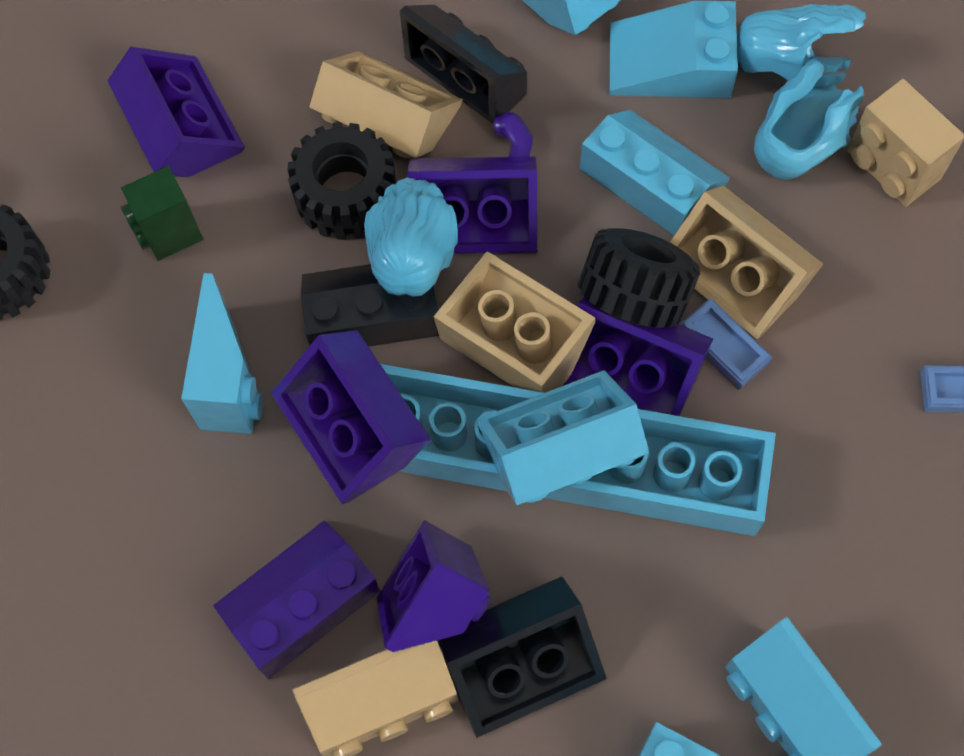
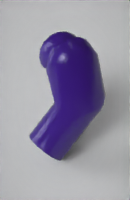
[493,112,533,157]

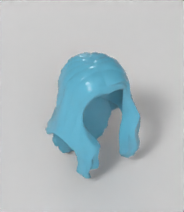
[737,4,866,87]
[754,59,864,180]
[364,178,458,297]

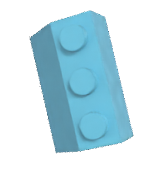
[580,110,730,235]
[477,370,649,505]
[725,617,882,756]

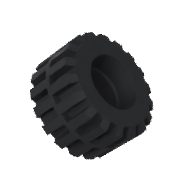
[287,122,397,240]
[0,204,50,321]
[578,228,701,328]

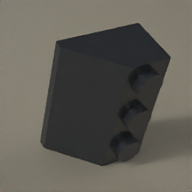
[399,4,527,124]
[301,264,439,347]
[437,576,607,738]

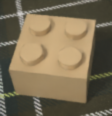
[847,79,964,207]

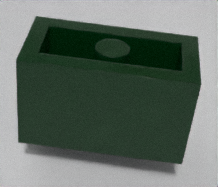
[120,166,204,261]

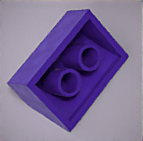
[107,46,245,177]
[407,156,537,253]
[563,297,713,416]
[271,330,431,504]
[213,520,380,680]
[377,520,490,652]

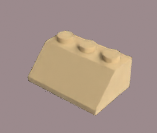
[309,51,463,159]
[670,186,823,339]
[433,251,596,393]
[292,641,459,756]

